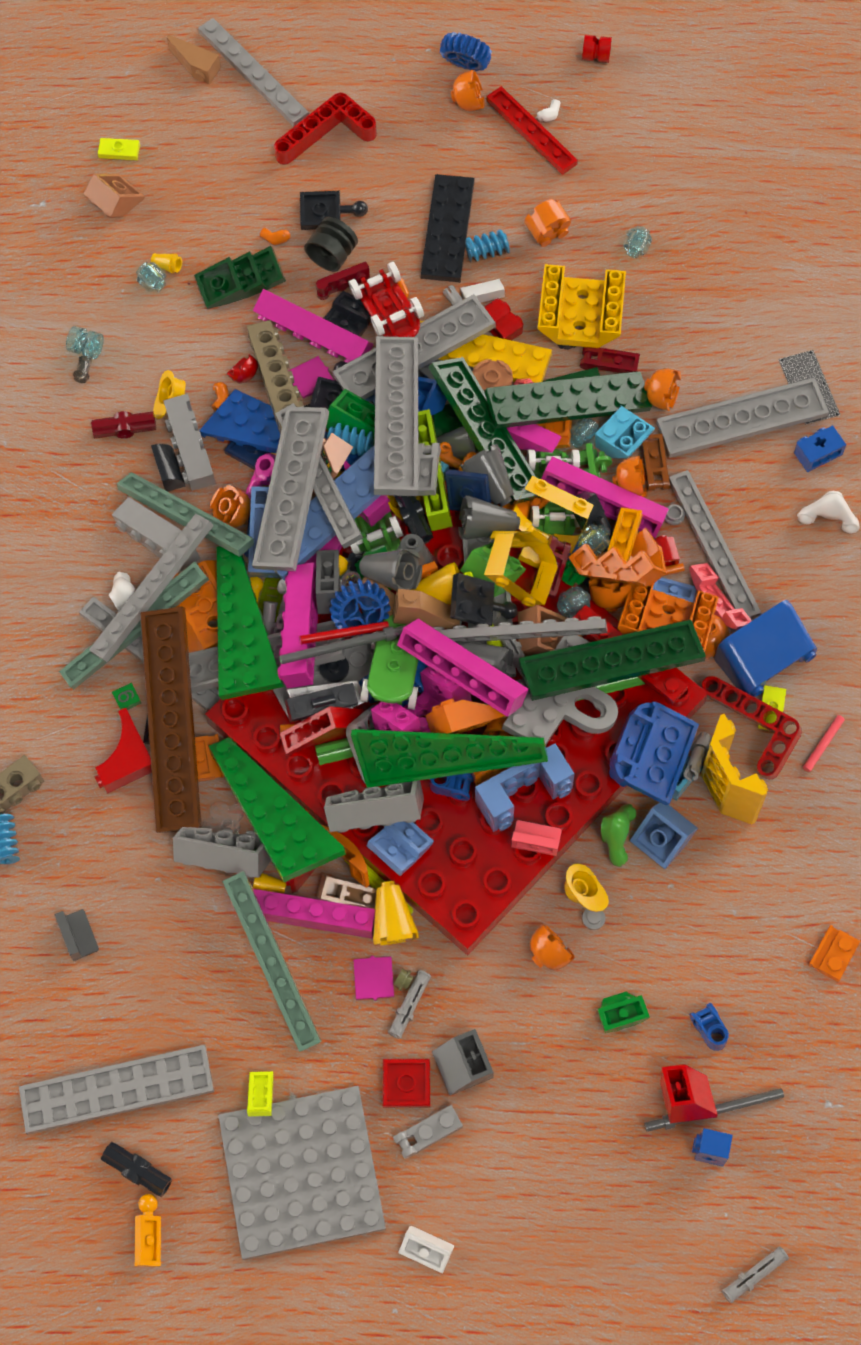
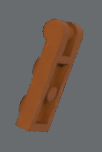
[642,434,670,491]

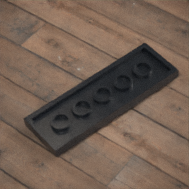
[421,174,475,283]

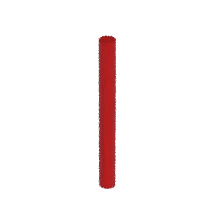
[299,621,389,645]

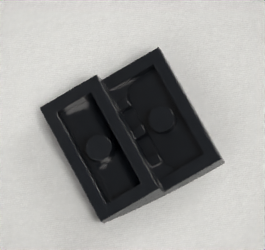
[323,291,371,337]

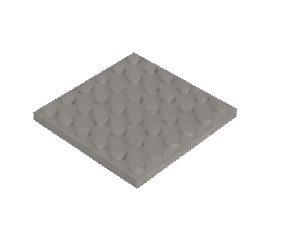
[218,1086,386,1260]

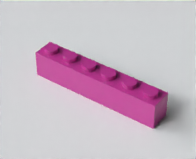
[253,289,374,363]
[541,456,669,538]
[278,562,318,688]
[397,619,528,717]
[253,889,375,939]

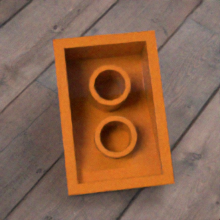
[425,699,507,734]

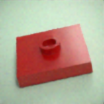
[383,1059,430,1108]

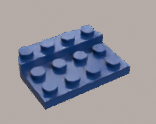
[609,702,699,805]

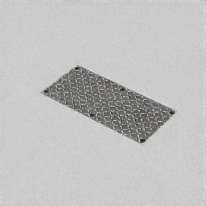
[778,350,840,425]

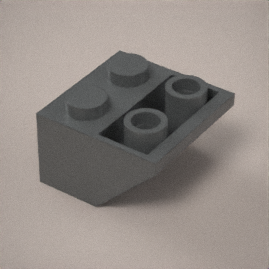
[432,1029,494,1096]

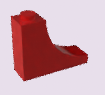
[280,706,369,754]
[94,708,152,794]

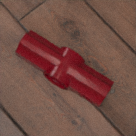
[91,411,156,439]

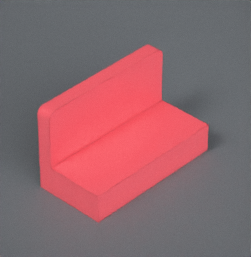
[511,820,562,856]

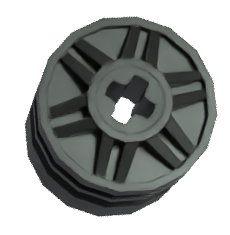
[304,217,358,272]

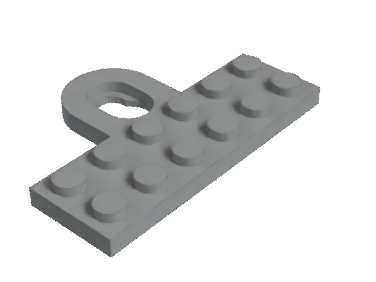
[502,635,618,745]

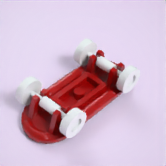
[348,262,424,337]

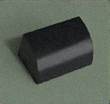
[151,444,186,492]

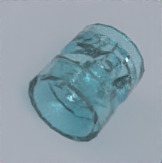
[66,326,104,359]

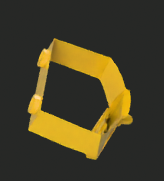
[513,476,594,568]
[484,526,558,607]

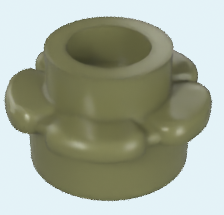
[394,969,414,991]

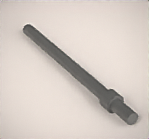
[279,625,407,665]
[644,1088,784,1132]

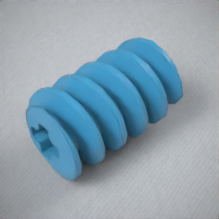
[465,229,510,262]
[327,423,374,457]
[0,814,20,864]

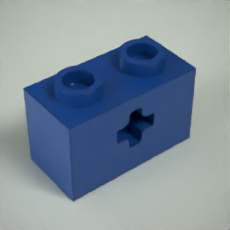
[794,425,846,472]
[692,1128,733,1167]

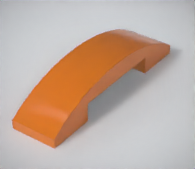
[322,825,369,888]

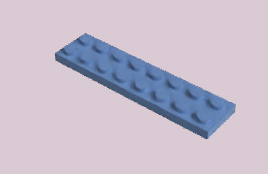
[254,445,381,581]

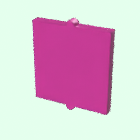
[289,356,334,399]
[354,956,394,1001]

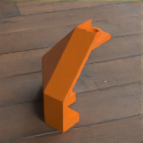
[569,528,667,587]

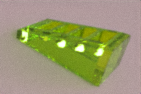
[258,578,283,622]

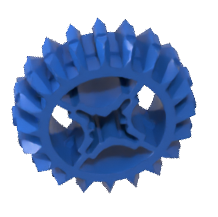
[440,32,492,71]
[330,579,391,638]

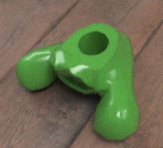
[601,804,637,867]

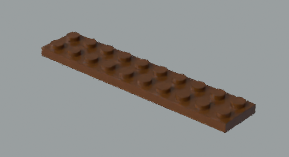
[140,606,202,833]

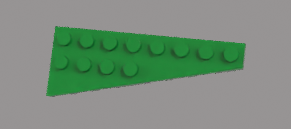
[216,546,284,700]
[351,729,548,788]
[209,737,346,882]

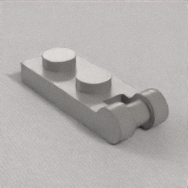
[418,443,441,496]
[393,1105,463,1159]

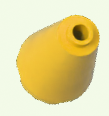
[411,562,460,605]
[373,881,419,946]

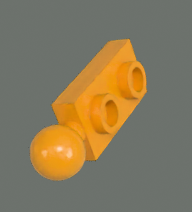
[135,1194,161,1267]

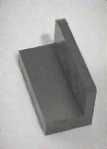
[54,909,99,961]

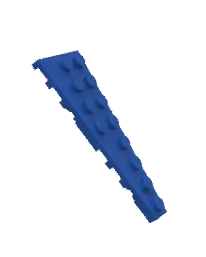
[200,389,360,469]

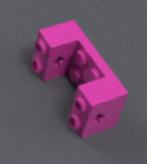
[371,666,471,733]

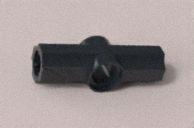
[394,495,434,544]
[101,1142,173,1198]

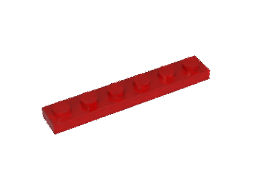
[486,86,578,175]
[572,605,688,705]

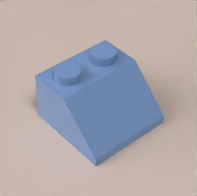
[630,802,698,869]

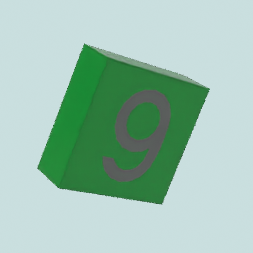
[112,683,141,710]

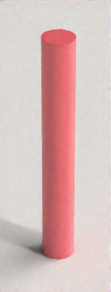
[803,715,845,772]

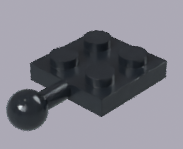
[300,190,368,230]
[309,361,347,409]
[450,573,518,627]

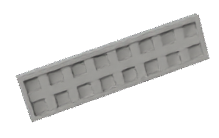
[19,1045,214,1135]

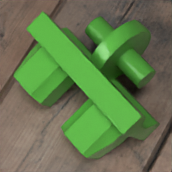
[579,442,612,478]

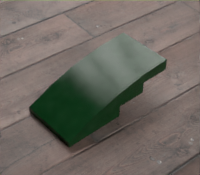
[194,246,286,309]

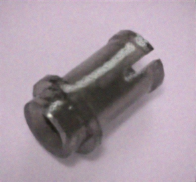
[73,356,92,383]

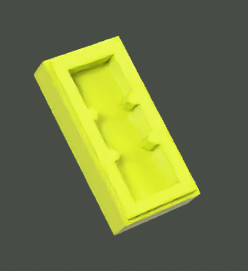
[98,138,140,161]
[758,685,786,730]
[247,1071,274,1116]

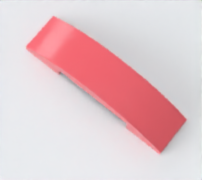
[689,563,752,630]

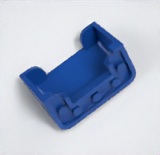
[714,600,817,697]

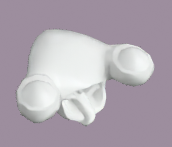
[797,491,860,534]
[109,572,136,612]

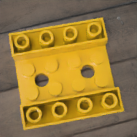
[538,264,626,348]
[701,714,768,824]

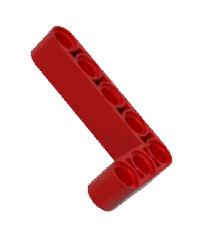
[274,92,377,165]
[702,676,802,780]

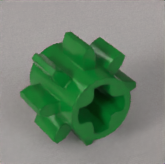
[562,560,586,586]

